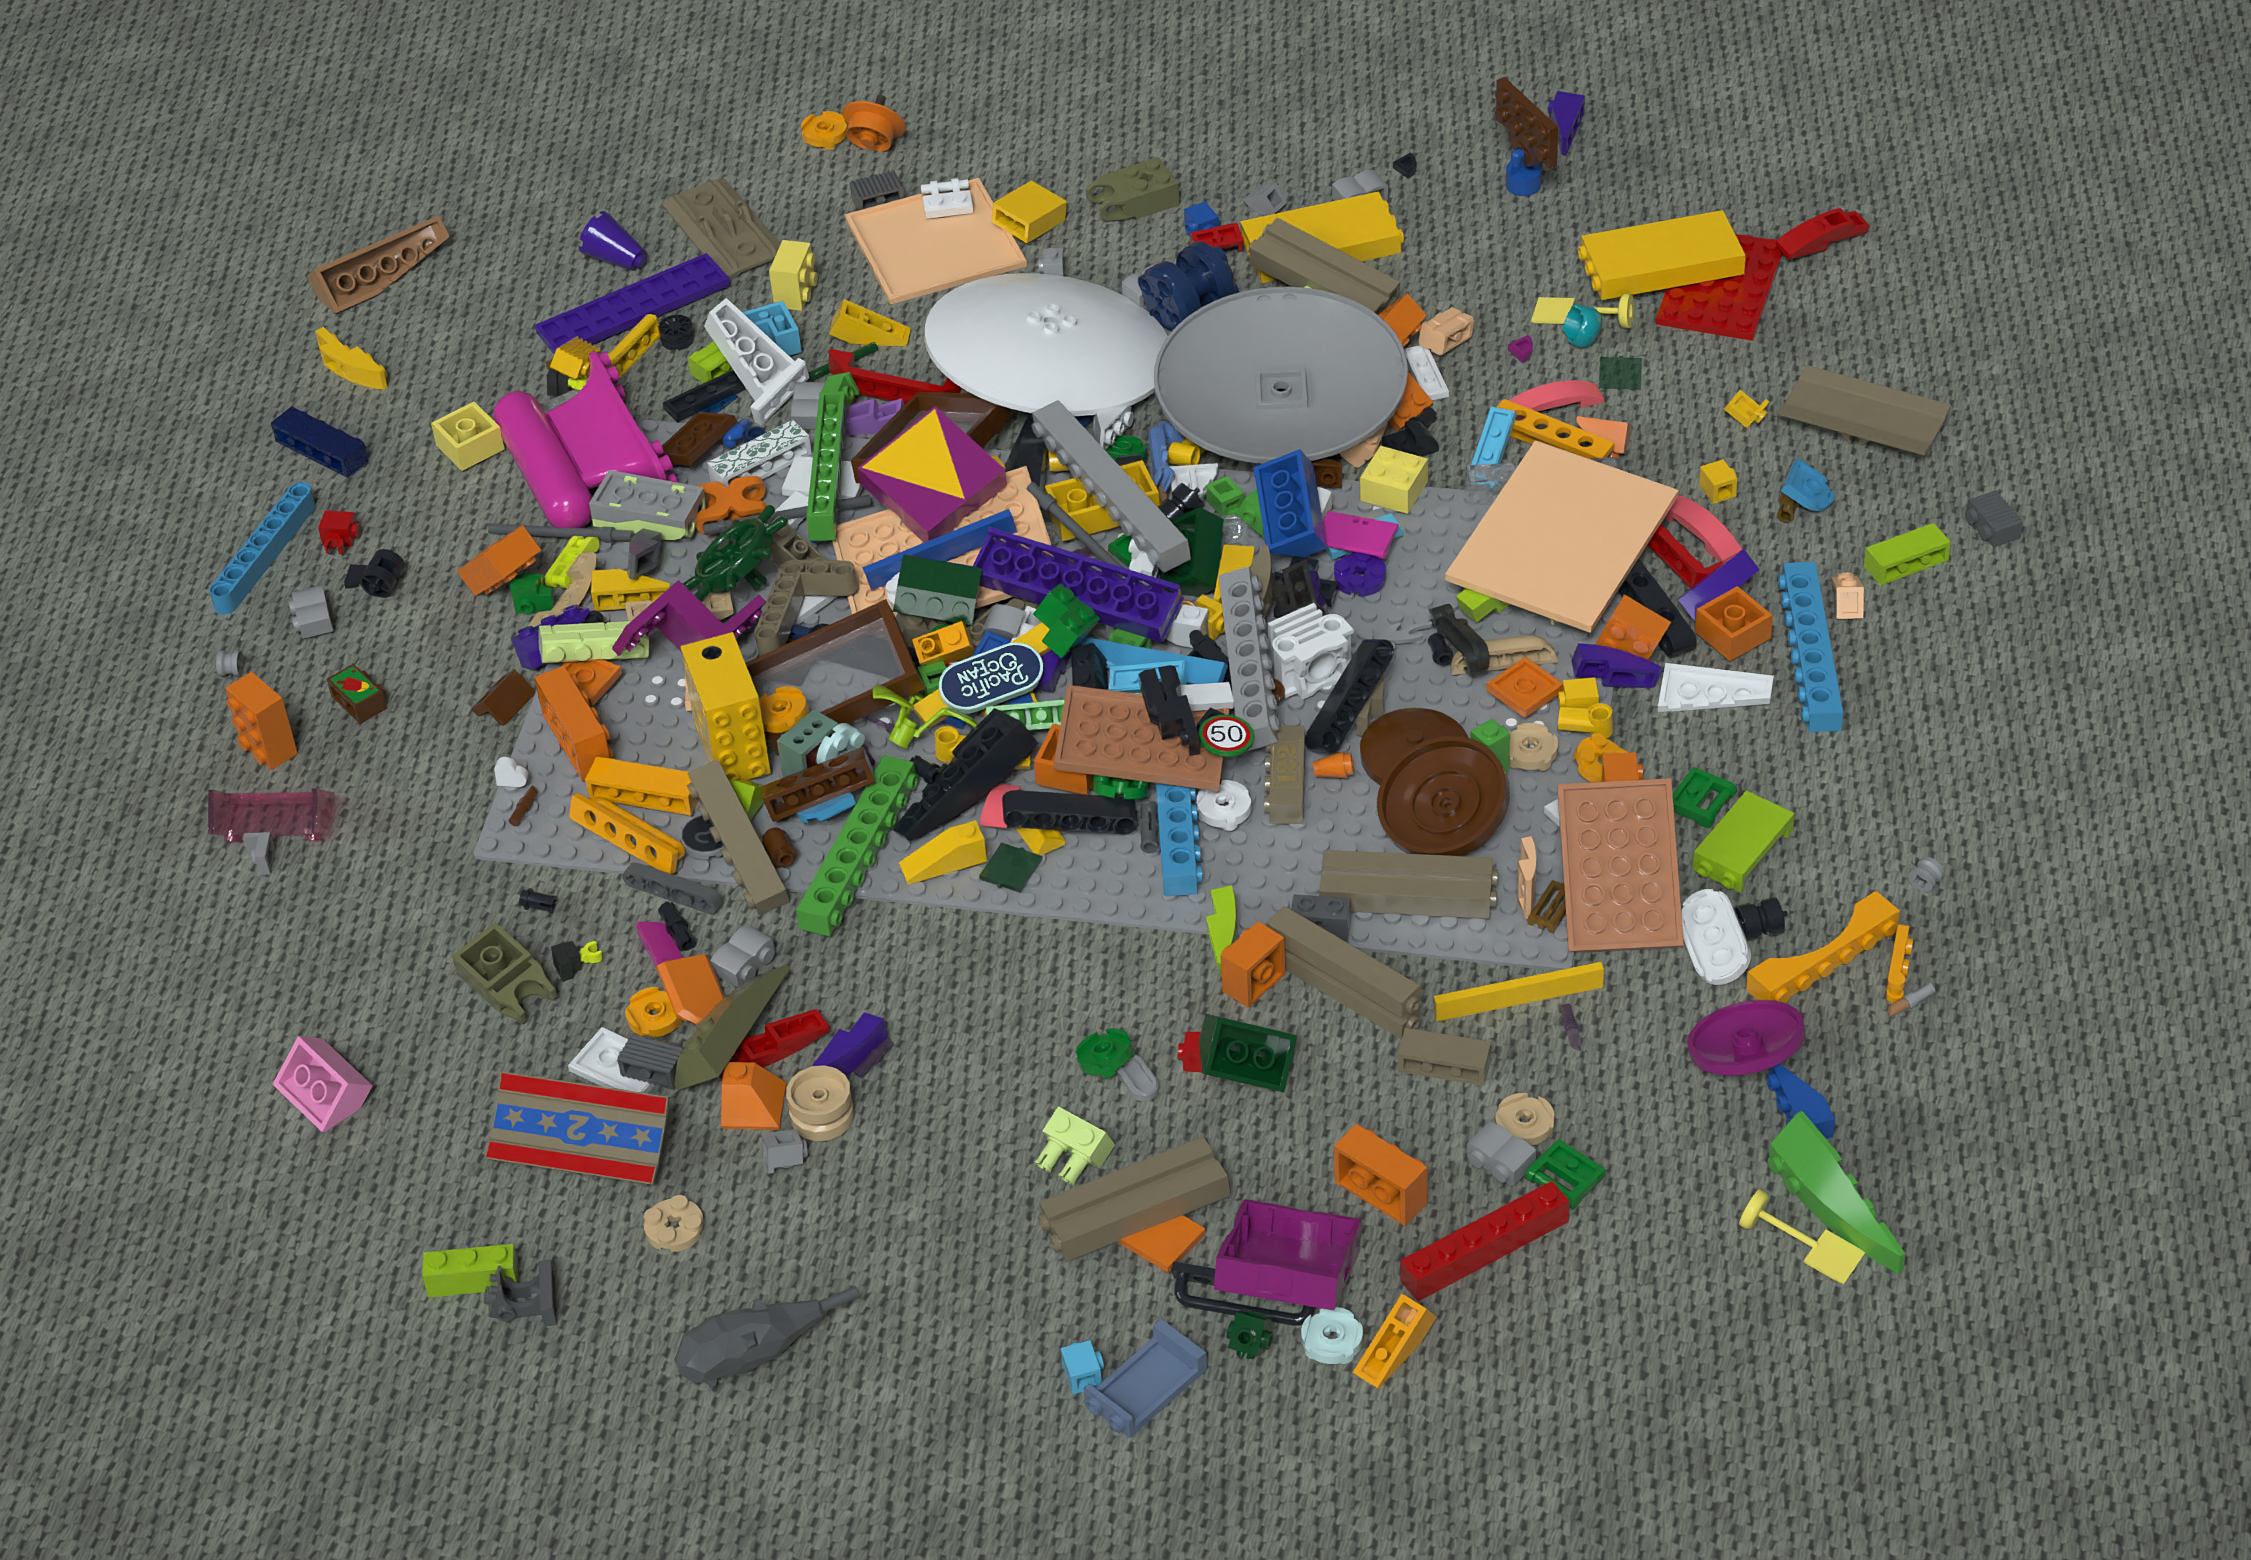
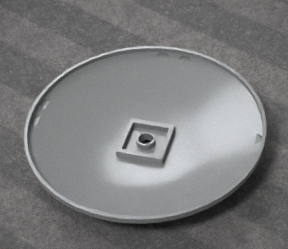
[1154,287,1408,464]

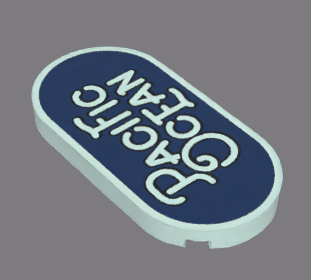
[939,643,1043,714]

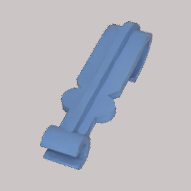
[1148,421,1185,492]

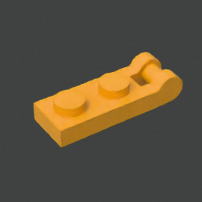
[1886,924,1914,1003]

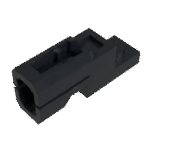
[1139,665,1200,756]

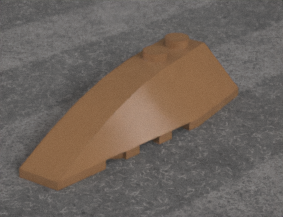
[307,215,450,314]

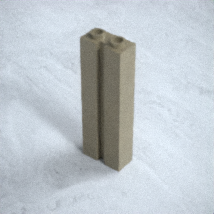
[1248,218,1400,315]
[1319,850,1498,919]
[1266,906,1421,1039]
[1038,1136,1231,1262]

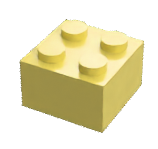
[769,240,818,311]
[431,402,505,471]
[1360,446,1428,514]

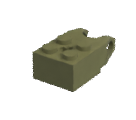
[1086,157,1179,221]
[452,922,557,1024]

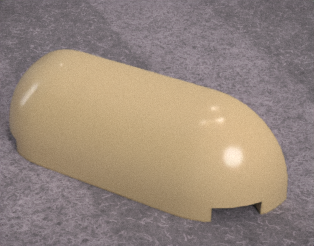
[1451,635,1558,675]

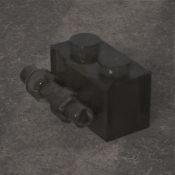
[1272,559,1329,618]

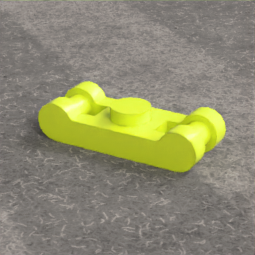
[544,536,600,588]

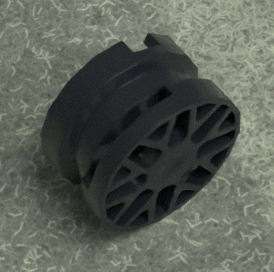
[658,315,695,350]

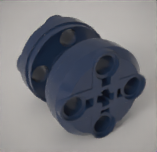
[1138,241,1239,331]

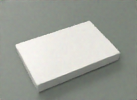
[782,455,863,500]
[568,1027,655,1094]

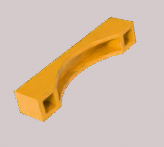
[1746,891,1900,1003]

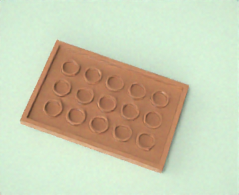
[1054,685,1230,791]
[1557,778,1684,953]

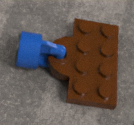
[1495,77,1558,196]

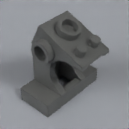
[484,1260,557,1327]

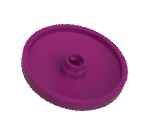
[1687,1000,1806,1075]

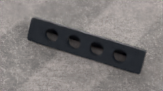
[1171,1262,1315,1326]

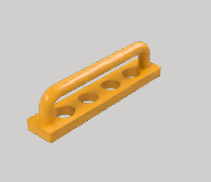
[1497,399,1614,464]
[569,793,686,874]

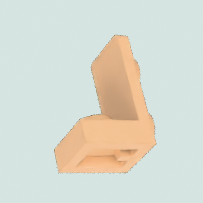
[1831,572,1864,619]

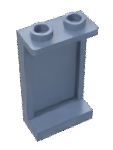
[1084,1319,1207,1438]

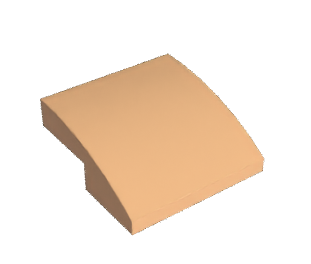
[1517,836,1536,919]

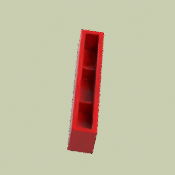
[1400,1181,1569,1302]

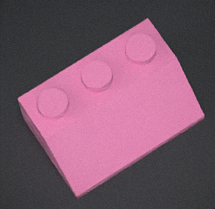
[273,1036,373,1132]

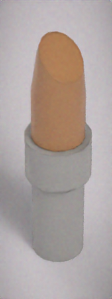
[1887,983,1935,1017]

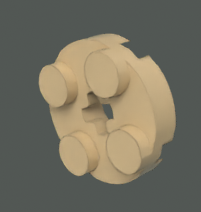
[1508,723,1558,771]
[1495,1093,1555,1146]
[644,1195,704,1252]

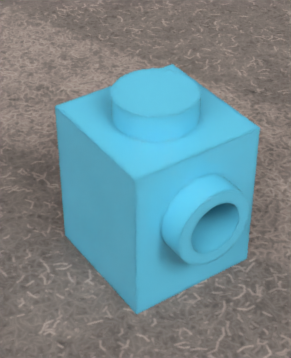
[1061,1340,1104,1395]

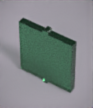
[1599,356,1642,391]
[979,842,1043,893]

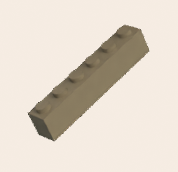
[687,759,790,916]

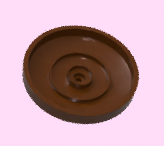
[1377,736,1510,856]

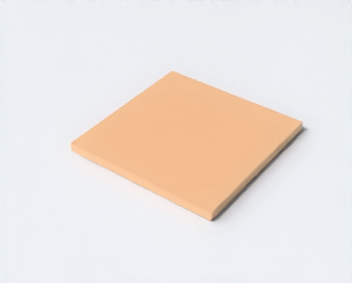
[845,178,1027,305]

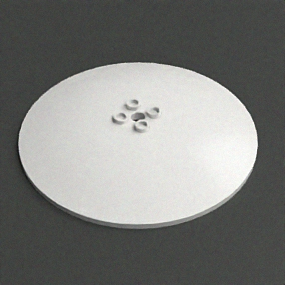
[924,273,1168,416]

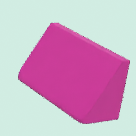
[635,921,683,967]

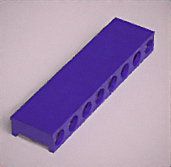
[973,527,1184,642]

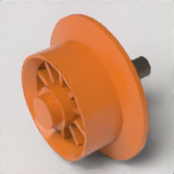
[842,95,906,152]

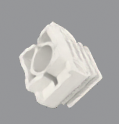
[1268,603,1354,700]

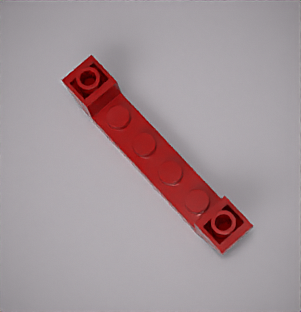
[829,348,962,404]
[1647,524,1724,588]

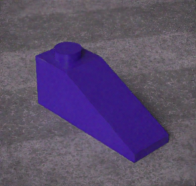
[1548,91,1585,156]

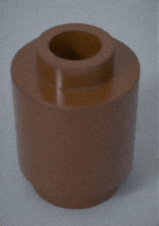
[762,827,797,867]

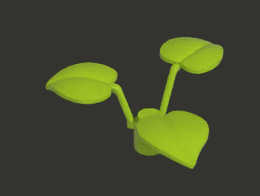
[873,679,979,749]

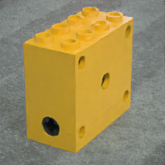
[680,632,771,782]

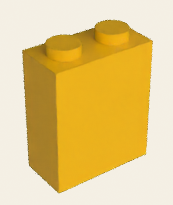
[991,180,1067,243]

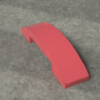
[1509,380,1604,421]
[1665,495,1742,562]

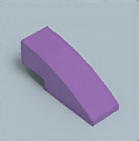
[845,398,905,435]

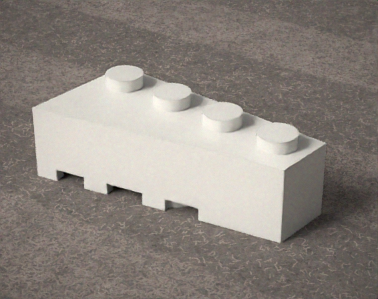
[704,298,795,401]

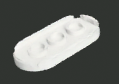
[1681,889,1751,985]

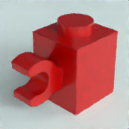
[318,510,361,554]

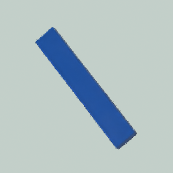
[862,509,1017,591]

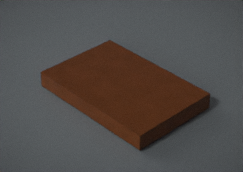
[658,412,738,466]

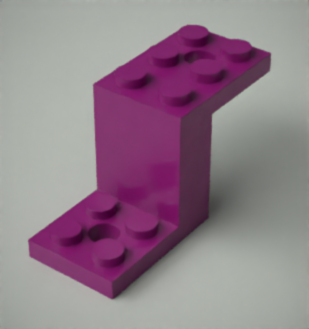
[612,580,766,656]

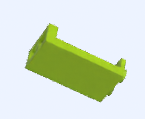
[1693,790,1795,893]

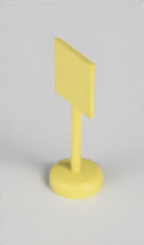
[1531,294,1634,329]
[1739,1189,1865,1284]

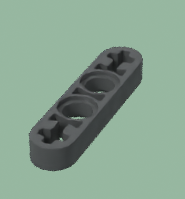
[622,862,723,915]

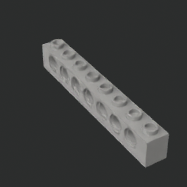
[1219,566,1280,751]

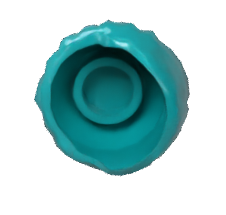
[1562,304,1602,348]

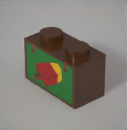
[327,664,387,724]

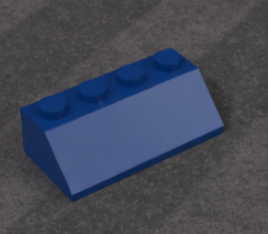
[1253,449,1327,557]

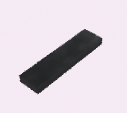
[663,370,746,422]

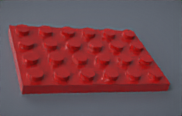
[1656,234,1783,341]

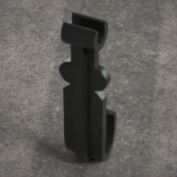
[1428,603,1490,675]

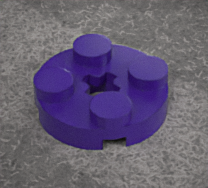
[1334,553,1386,596]

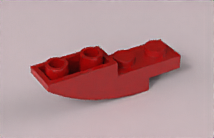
[1775,208,1870,259]

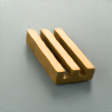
[1528,880,1566,934]

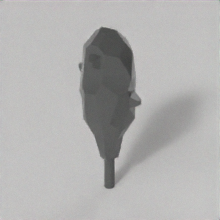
[674,1286,860,1388]

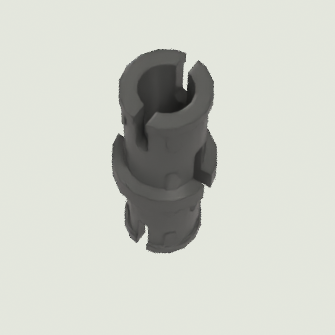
[1138,800,1159,853]

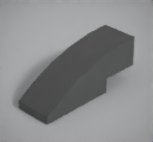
[627,528,662,580]

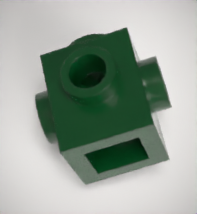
[1226,1309,1273,1359]

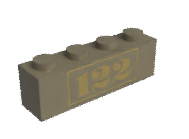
[1264,725,1306,824]

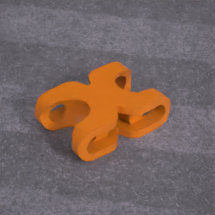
[696,476,768,535]

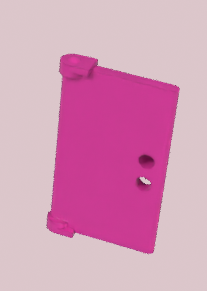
[1323,511,1399,559]

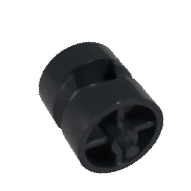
[1158,483,1205,521]
[360,549,405,598]
[1735,897,1788,941]

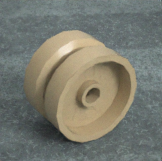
[786,1066,854,1141]

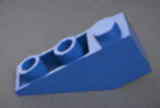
[1766,1063,1835,1139]

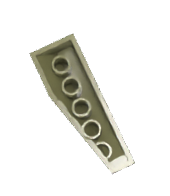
[674,964,790,1090]

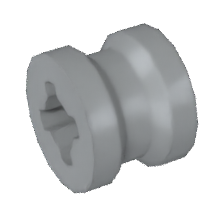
[216,651,244,676]
[1908,857,1944,893]

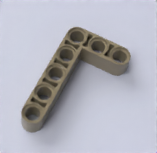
[755,560,858,656]

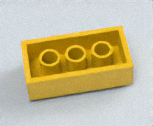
[1044,460,1160,541]

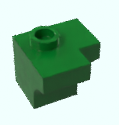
[510,574,555,614]

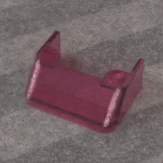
[208,788,334,842]

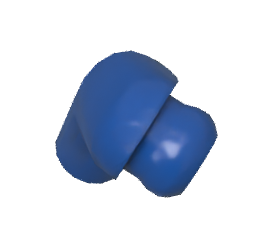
[722,418,751,448]

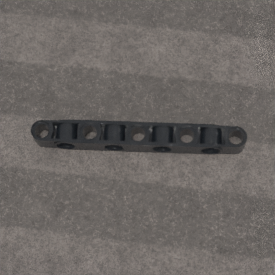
[1618,558,1697,657]

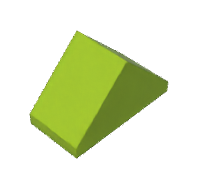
[730,779,764,821]

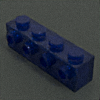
[271,406,368,478]

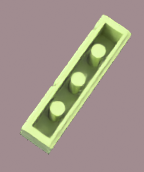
[539,621,649,663]

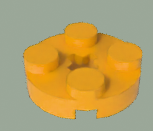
[801,111,847,149]
[759,686,809,733]
[1573,733,1628,782]
[625,987,683,1038]

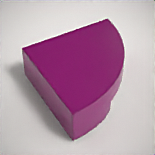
[1508,335,1533,363]

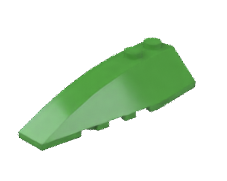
[1768,1111,1905,1274]

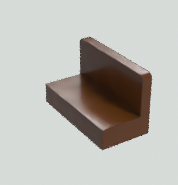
[471,669,535,726]

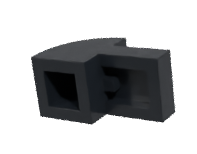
[1382,420,1439,457]

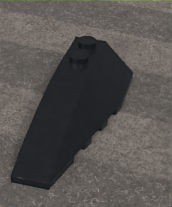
[1005,419,1048,511]
[893,708,1039,841]

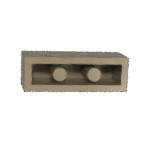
[1398,1028,1491,1086]

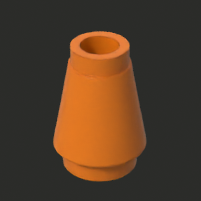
[1313,751,1354,778]

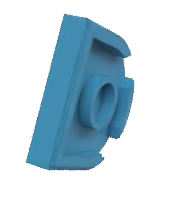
[1781,458,1835,512]
[797,792,856,823]

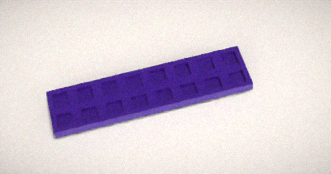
[535,253,730,354]

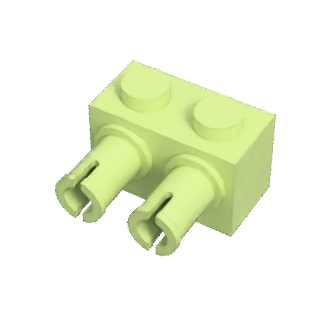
[1034,1106,1115,1186]

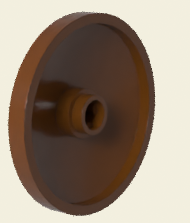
[1360,708,1468,785]

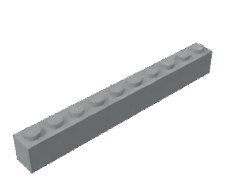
[1032,400,1191,572]

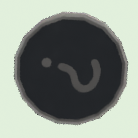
[680,814,724,860]

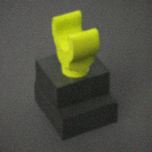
[547,368,589,396]
[551,941,602,982]

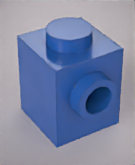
[1184,201,1219,236]

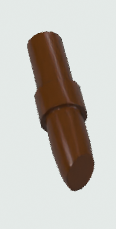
[509,785,538,826]

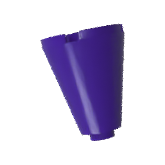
[578,211,647,271]

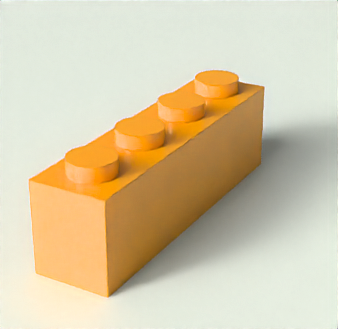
[585,756,699,816]

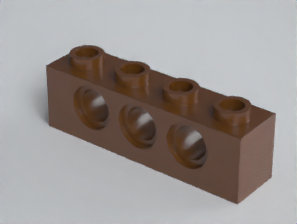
[761,747,875,822]

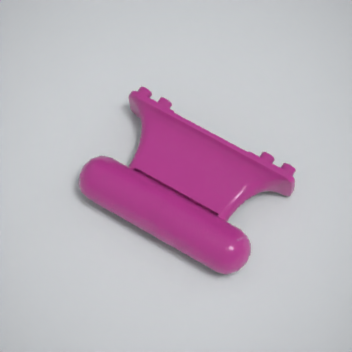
[493,351,678,528]

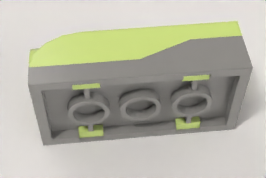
[589,470,706,540]

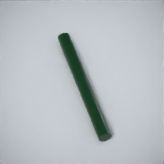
[806,342,878,382]

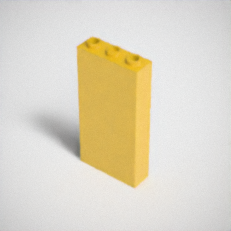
[1240,191,1404,283]
[1578,210,1745,300]

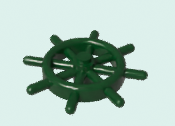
[682,505,788,602]

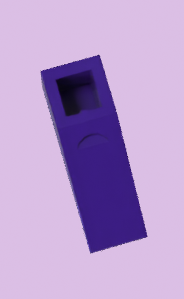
[511,604,590,669]

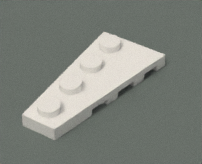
[1658,663,1774,712]

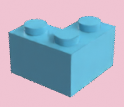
[742,301,802,356]

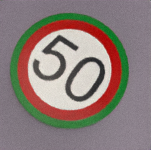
[1199,714,1254,757]

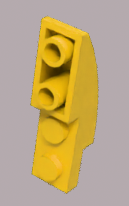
[315,327,388,390]

